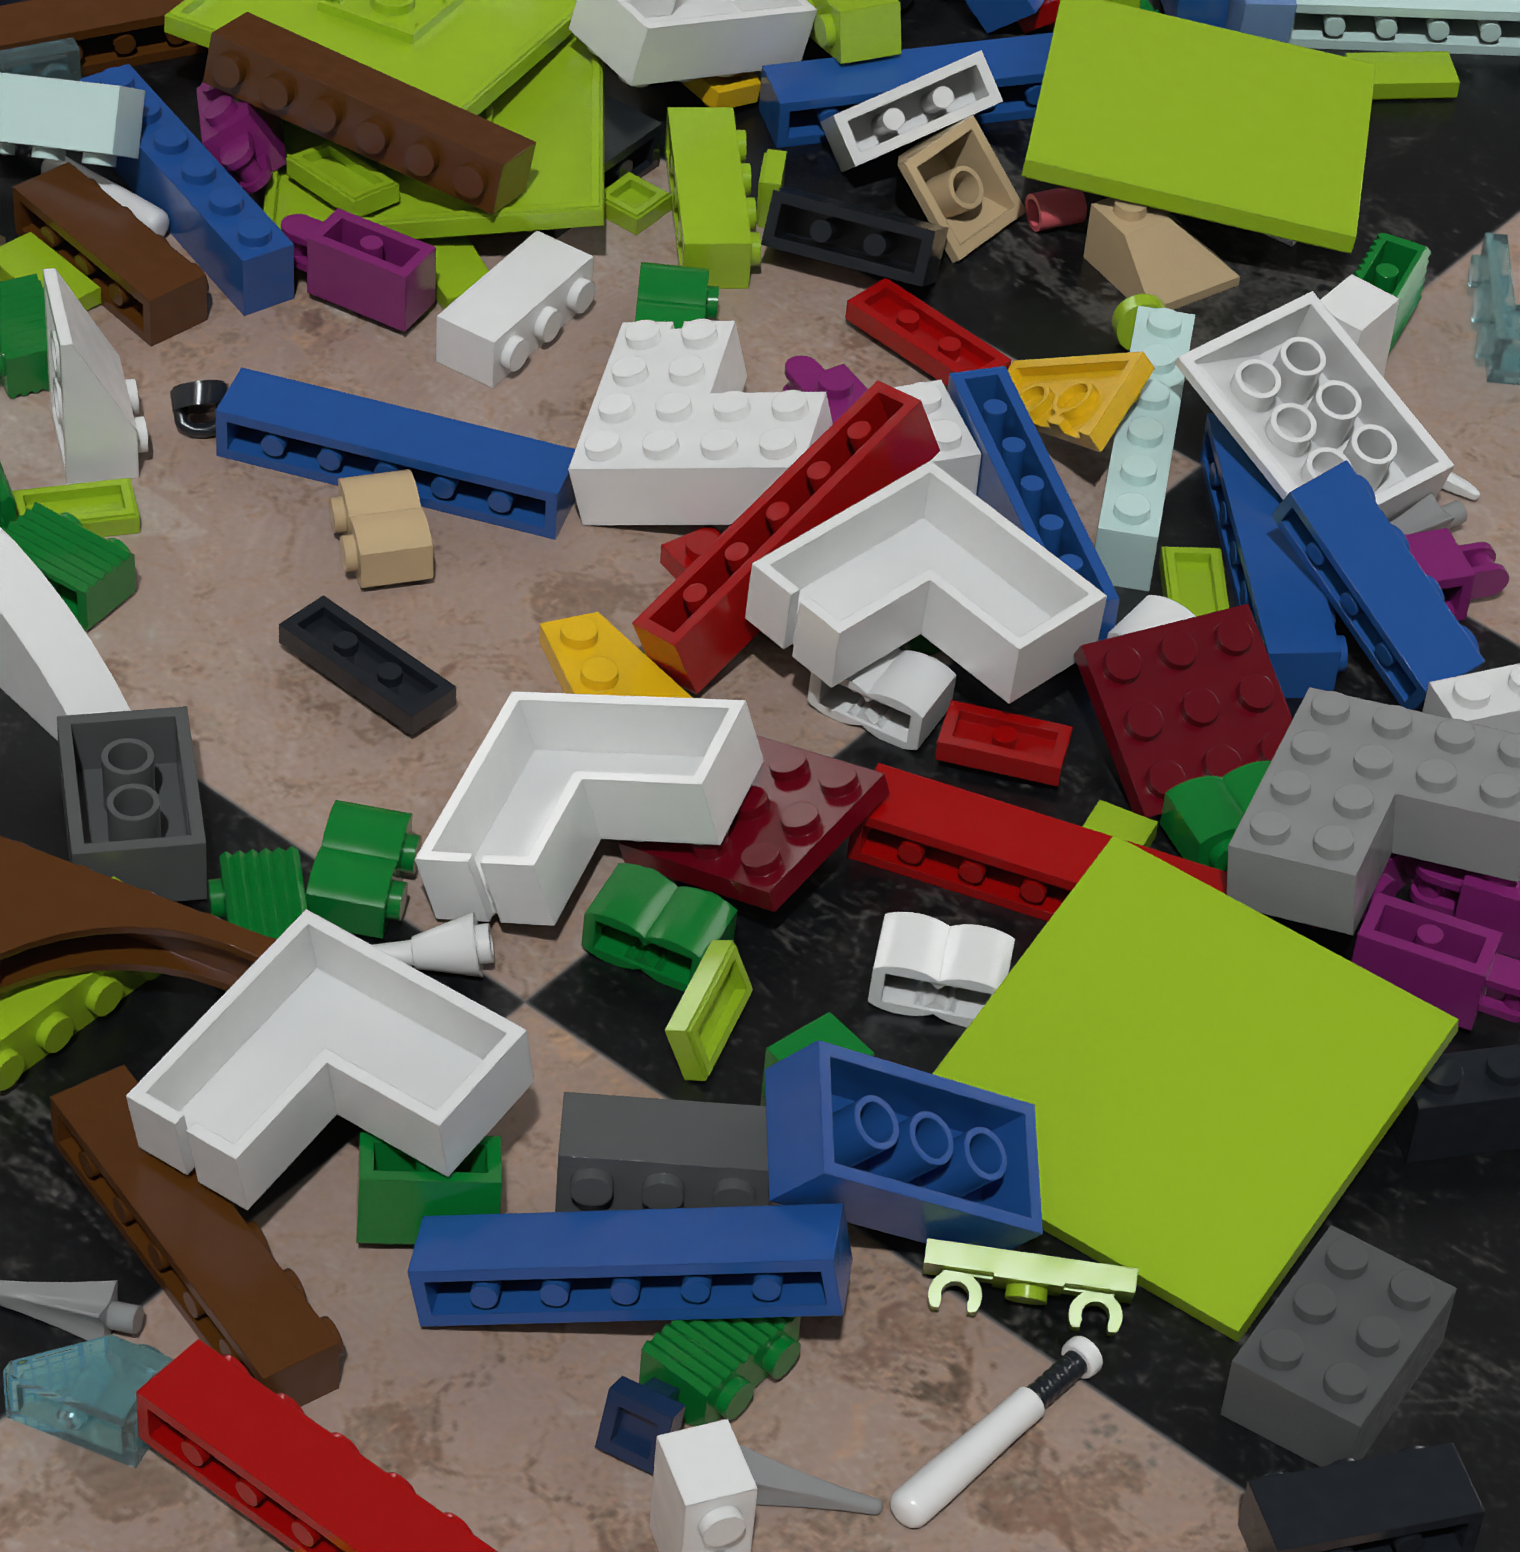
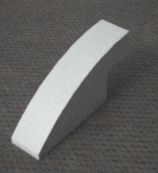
[0,527,131,741]

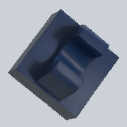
[595,1376,686,1475]

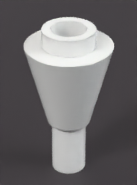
[373,912,494,977]

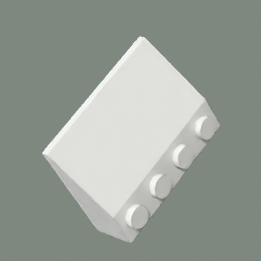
[1175,291,1455,522]

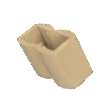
[329,469,434,588]

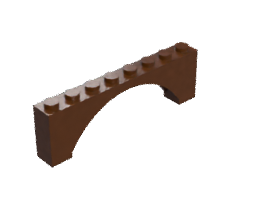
[0,836,277,994]

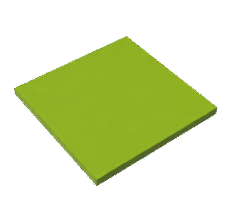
[164,0,577,115]
[1021,0,1376,254]
[264,33,605,239]
[932,835,1459,1343]

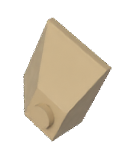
[898,115,1026,263]
[1083,198,1240,310]

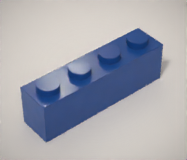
[1271,460,1485,711]

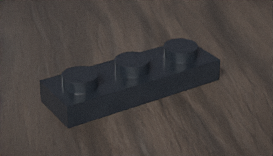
[279,595,456,735]

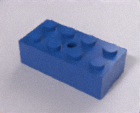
[765,1040,1043,1250]

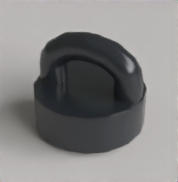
[170,380,229,438]

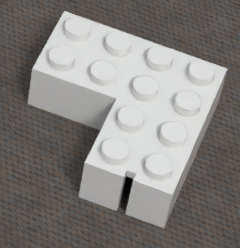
[569,0,817,87]
[568,319,833,525]
[745,461,1107,704]
[415,691,764,926]
[126,909,534,1210]

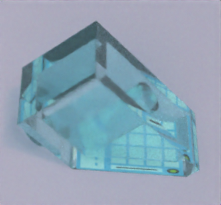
[3,1335,174,1468]

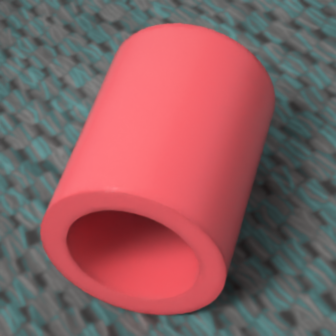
[1025,187,1087,232]

